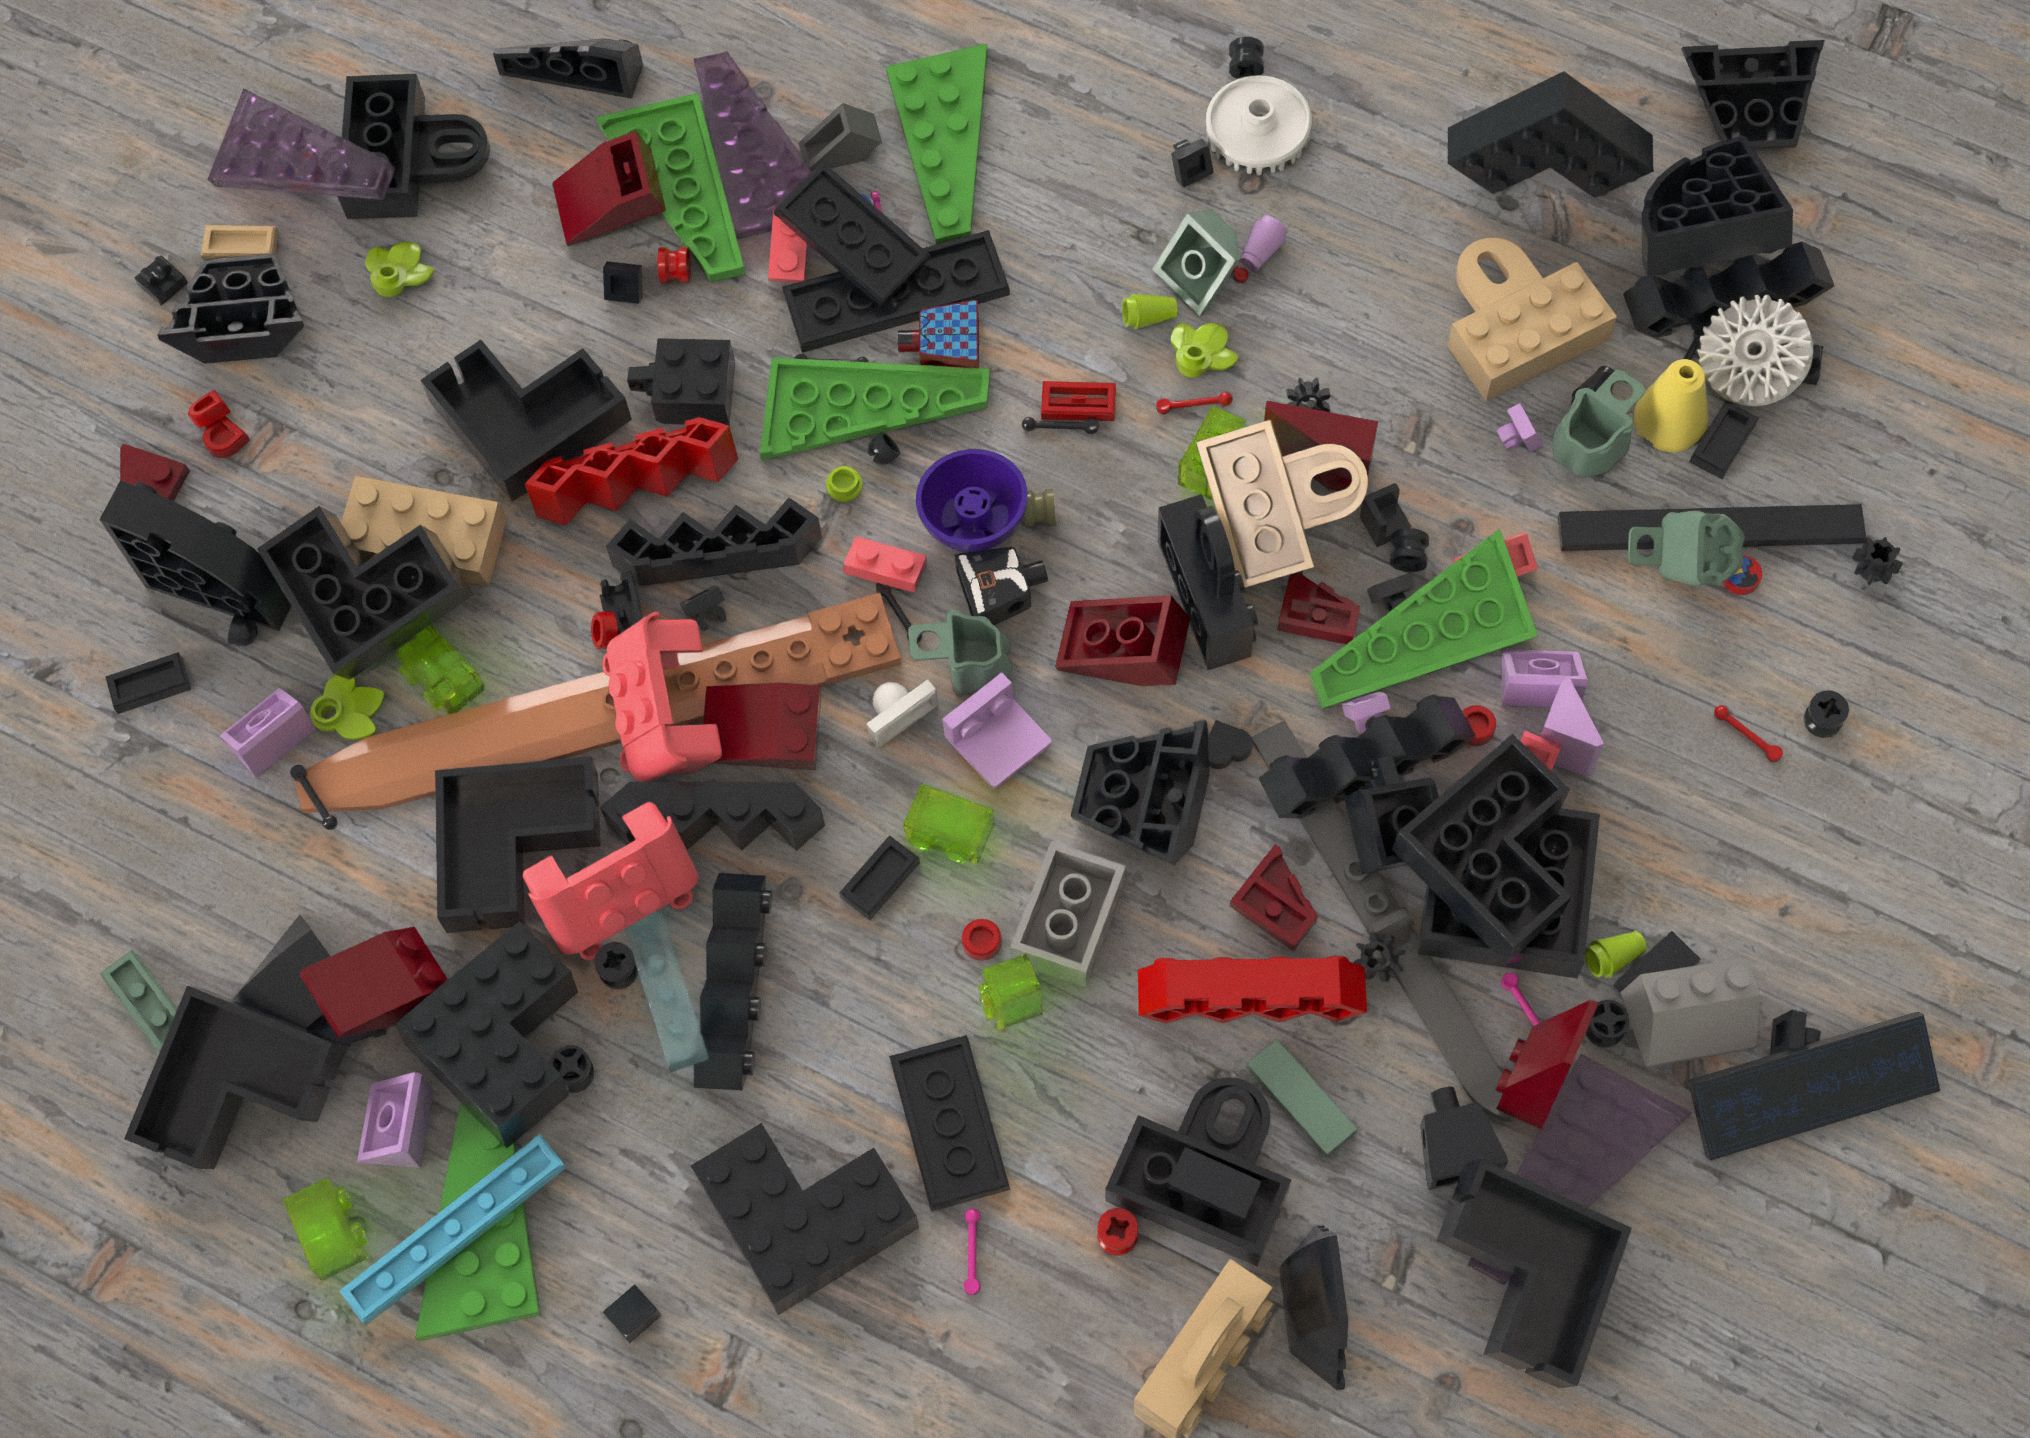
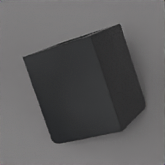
[1360,483,1412,547]

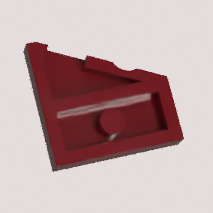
[120,444,190,501]
[1277,570,1360,645]
[1230,844,1318,952]

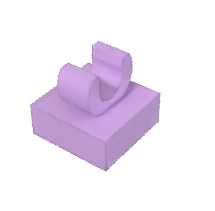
[1496,403,1543,453]
[1341,691,1391,734]

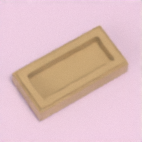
[201,225,279,261]

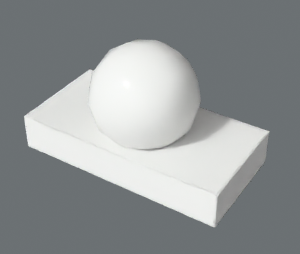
[866,679,938,748]

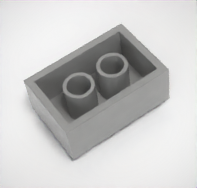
[1010,841,1126,988]

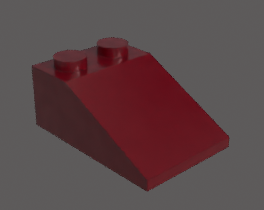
[1264,401,1378,492]
[1055,595,1190,686]
[703,683,822,770]
[299,926,448,1038]
[1495,999,1598,1130]

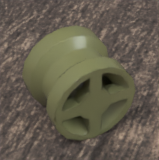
[1025,489,1056,528]

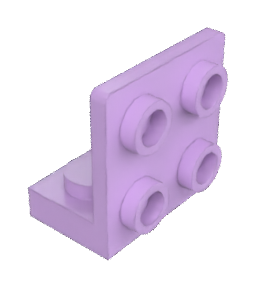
[942,672,1051,789]

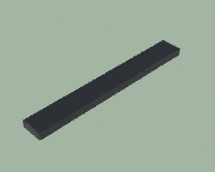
[1558,504,1866,551]

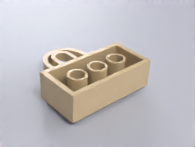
[1447,238,1617,402]
[1196,420,1368,588]
[341,476,508,586]
[1134,1259,1274,1438]

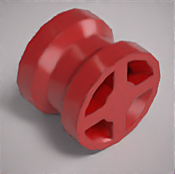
[657,247,691,284]
[1097,1208,1138,1256]

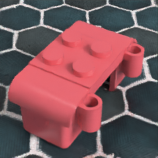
[603,611,722,782]
[523,802,699,960]

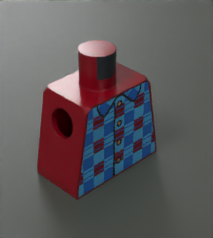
[898,300,979,368]

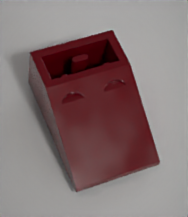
[552,131,666,246]

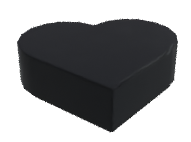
[1208,720,1253,769]

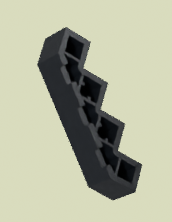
[1623,241,1835,338]
[606,498,822,586]
[1258,695,1476,819]
[600,782,825,851]
[693,873,772,1091]

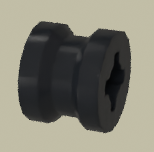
[1229,37,1264,79]
[1389,528,1429,572]
[1803,690,1849,738]
[594,942,638,989]
[1585,1000,1629,1048]
[550,1045,595,1093]

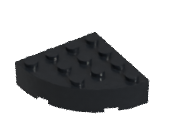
[1642,135,1793,276]
[99,480,292,631]

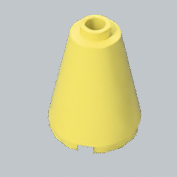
[1633,359,1709,452]

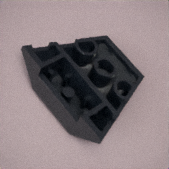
[1681,40,1825,149]
[157,253,304,364]
[1071,720,1210,865]
[232,914,387,1047]
[1279,1225,1348,1390]

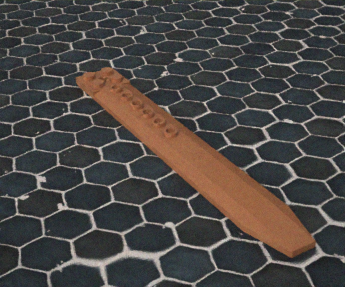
[295,593,901,813]

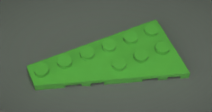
[886,43,988,245]
[596,93,746,282]
[760,357,990,461]
[1308,528,1538,710]
[415,1102,541,1342]

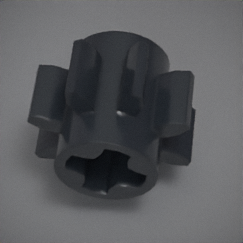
[1286,378,1331,412]
[1852,537,1903,585]
[1354,932,1406,982]

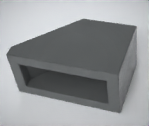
[798,103,882,173]

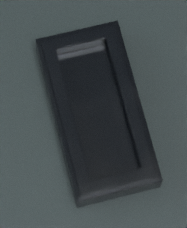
[1689,401,1759,480]
[105,652,191,714]
[839,835,920,920]
[1614,931,1701,992]
[1167,1147,1261,1222]

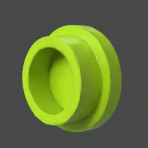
[826,466,863,503]

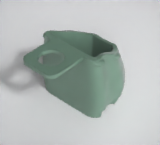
[1552,370,1645,478]
[1628,511,1745,586]
[908,609,1013,697]

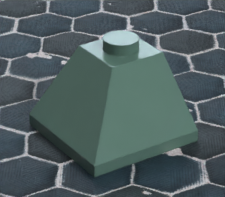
[1152,209,1240,316]

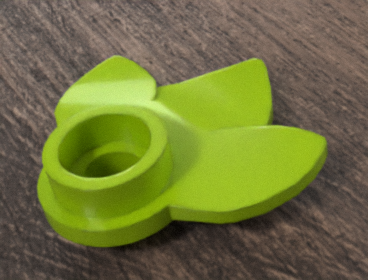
[365,242,434,297]
[1170,322,1239,378]
[310,675,385,740]

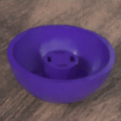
[916,449,1028,552]

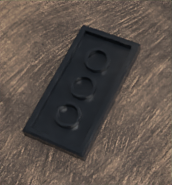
[774,162,930,307]
[889,1035,1010,1212]

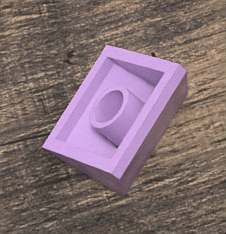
[1501,649,1588,707]
[1540,677,1604,777]
[219,688,316,777]
[357,1072,434,1168]

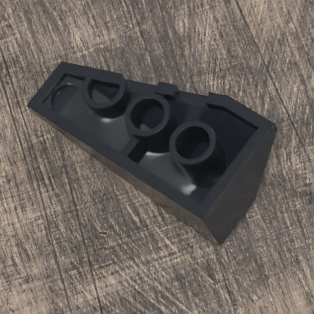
[493,38,643,99]

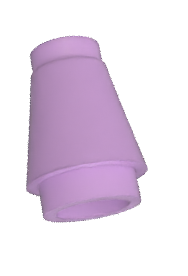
[1240,215,1287,271]

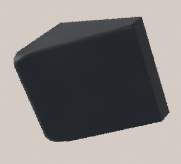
[603,1284,661,1344]

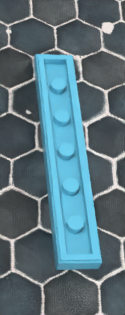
[339,1134,566,1326]

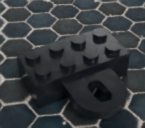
[337,74,490,219]
[1158,494,1258,670]
[1105,1077,1291,1267]

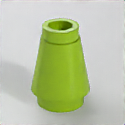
[1122,293,1178,330]
[1585,931,1647,978]

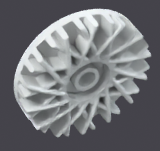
[1206,75,1312,175]
[1698,295,1814,406]

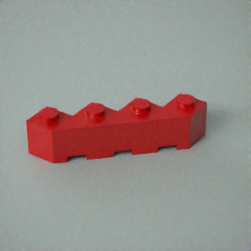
[525,417,738,526]
[1138,956,1367,1024]

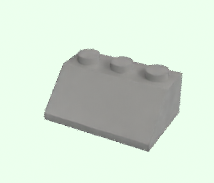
[1620,957,1761,1068]

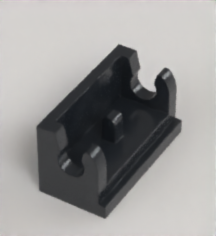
[600,571,644,635]

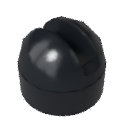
[868,432,900,465]
[227,614,258,646]

